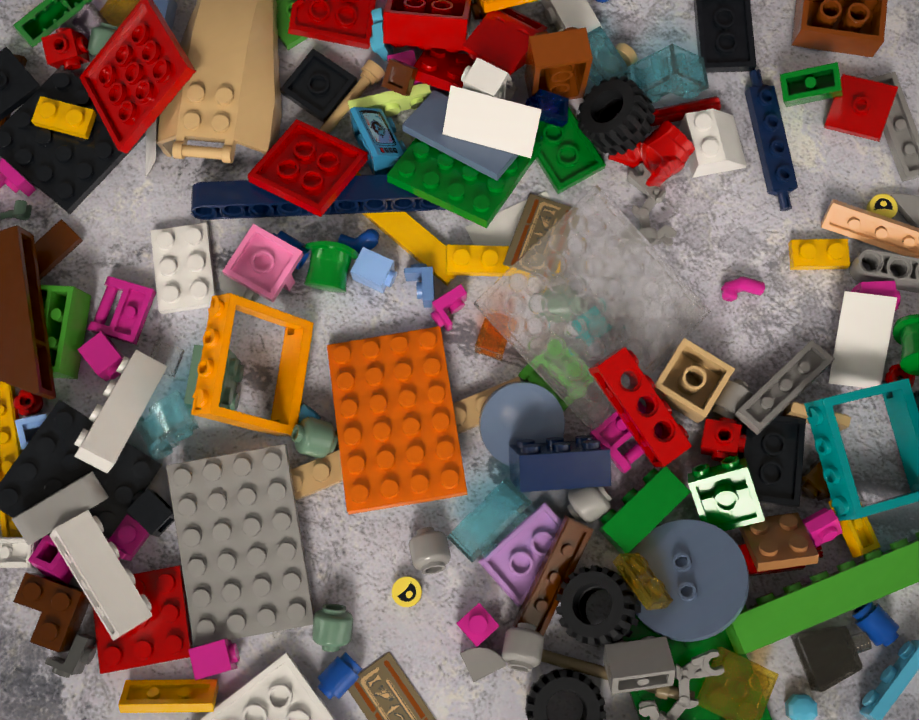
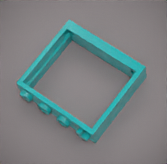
[804,378,919,521]

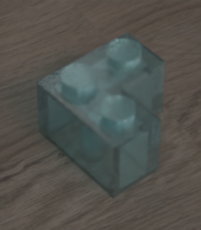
[627,44,709,103]

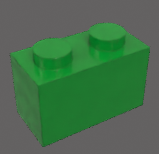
[780,62,843,107]

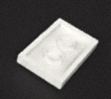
[150,223,217,314]

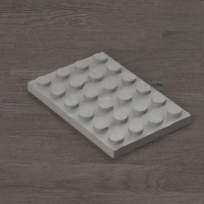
[166,444,314,646]

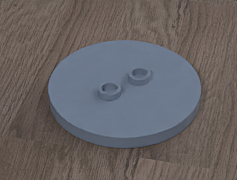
[625,519,750,642]

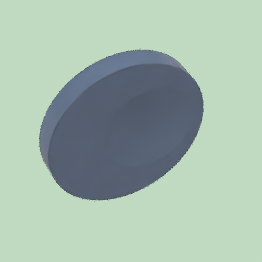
[479,381,565,465]

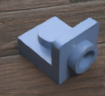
[404,263,435,308]

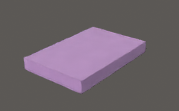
[478,502,562,607]

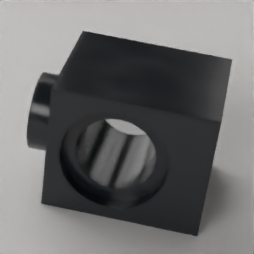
[126,488,175,537]

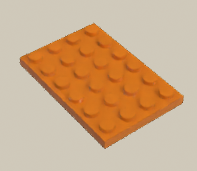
[327,326,468,515]

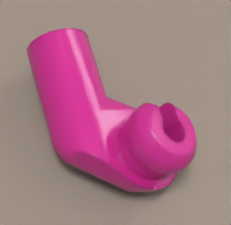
[721,276,765,302]

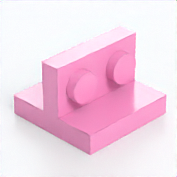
[222,224,304,302]

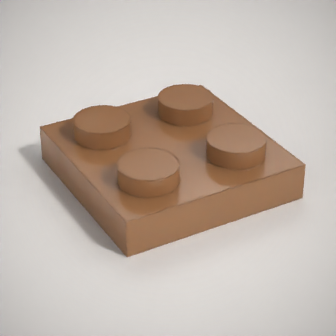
[739,512,819,572]

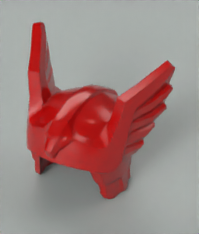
[608,121,695,187]

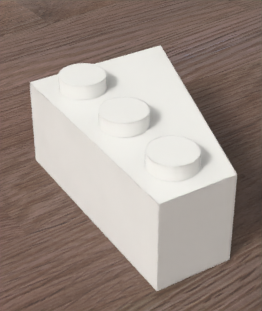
[461,57,517,101]

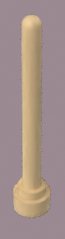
[319,60,385,134]

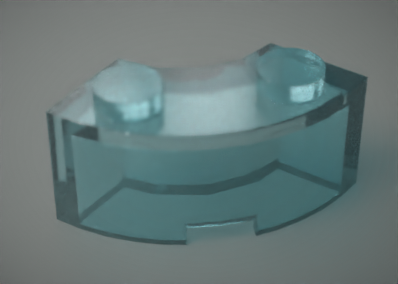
[136,390,199,459]
[447,477,532,563]

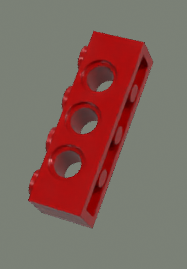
[588,347,692,467]

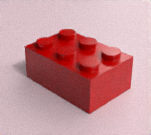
[383,0,472,52]

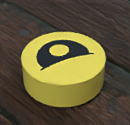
[866,194,898,219]
[392,577,422,607]

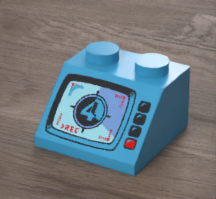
[349,107,407,175]

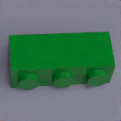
[598,466,691,556]

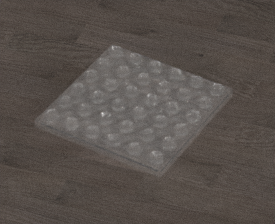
[473,185,711,432]

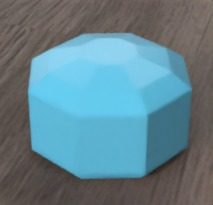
[785,694,818,720]

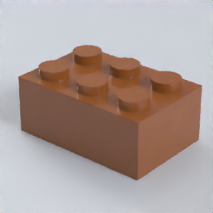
[791,0,888,57]
[524,27,593,106]

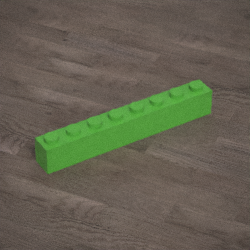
[725,532,919,654]

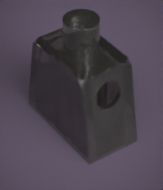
[790,626,872,692]

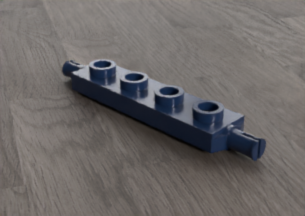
[745,69,798,211]

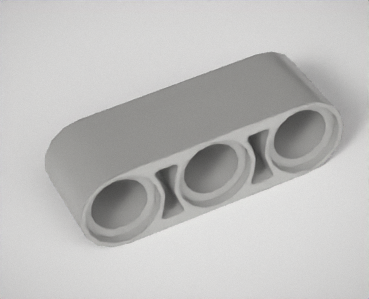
[849,249,919,293]
[11,471,109,545]

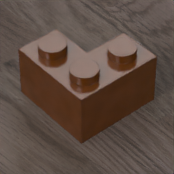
[13,572,90,652]

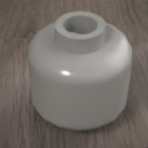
[567,486,613,523]
[409,527,451,575]
[502,623,544,672]

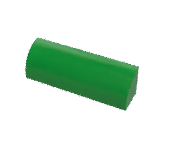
[13,0,93,48]

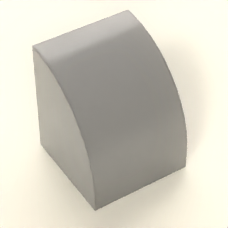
[460,647,507,682]

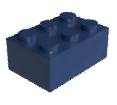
[509,435,611,492]

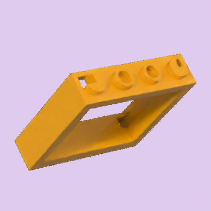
[191,293,314,436]

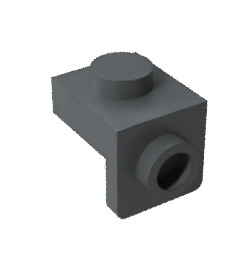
[45,634,97,678]

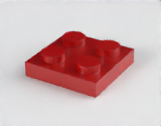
[413,48,475,92]

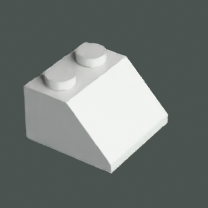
[679,108,747,178]

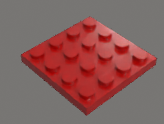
[79,0,196,154]

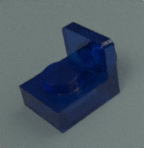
[524,89,569,127]

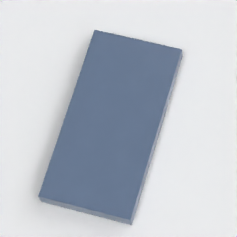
[402,90,519,181]

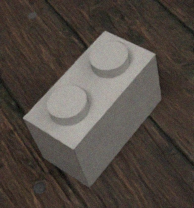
[603,636,676,694]

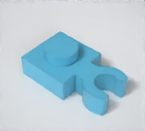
[370,7,394,62]

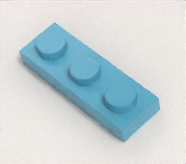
[859,640,919,720]

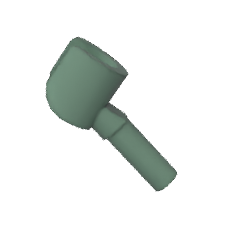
[0,200,32,220]

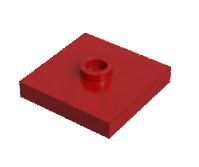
[824,74,898,142]

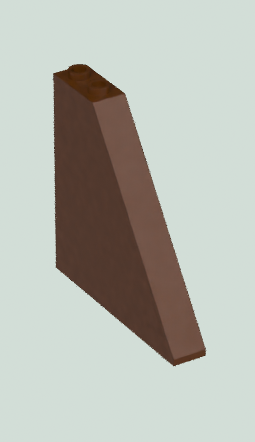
[0,225,56,400]

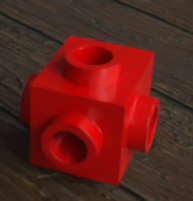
[41,27,91,70]
[701,418,747,462]

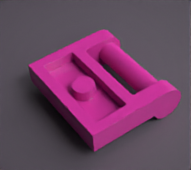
[87,276,156,345]
[590,401,663,474]

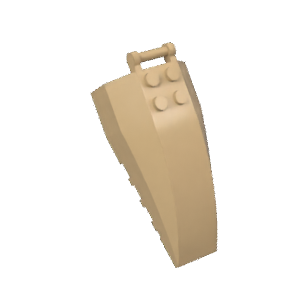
[156,0,282,164]

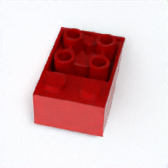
[461,7,548,75]

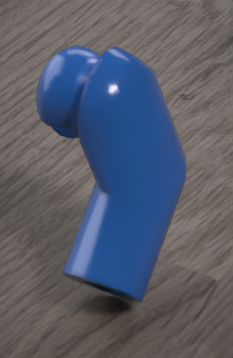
[338,229,380,254]

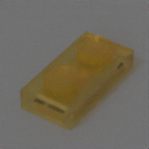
[613,553,673,610]

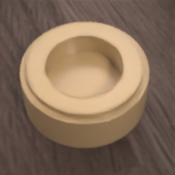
[610,43,638,71]

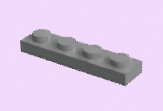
[868,72,919,182]
[735,340,835,435]

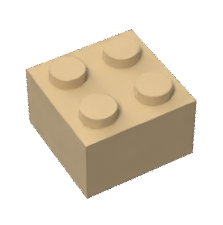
[654,338,735,424]

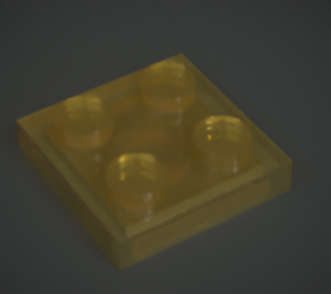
[697,646,779,720]

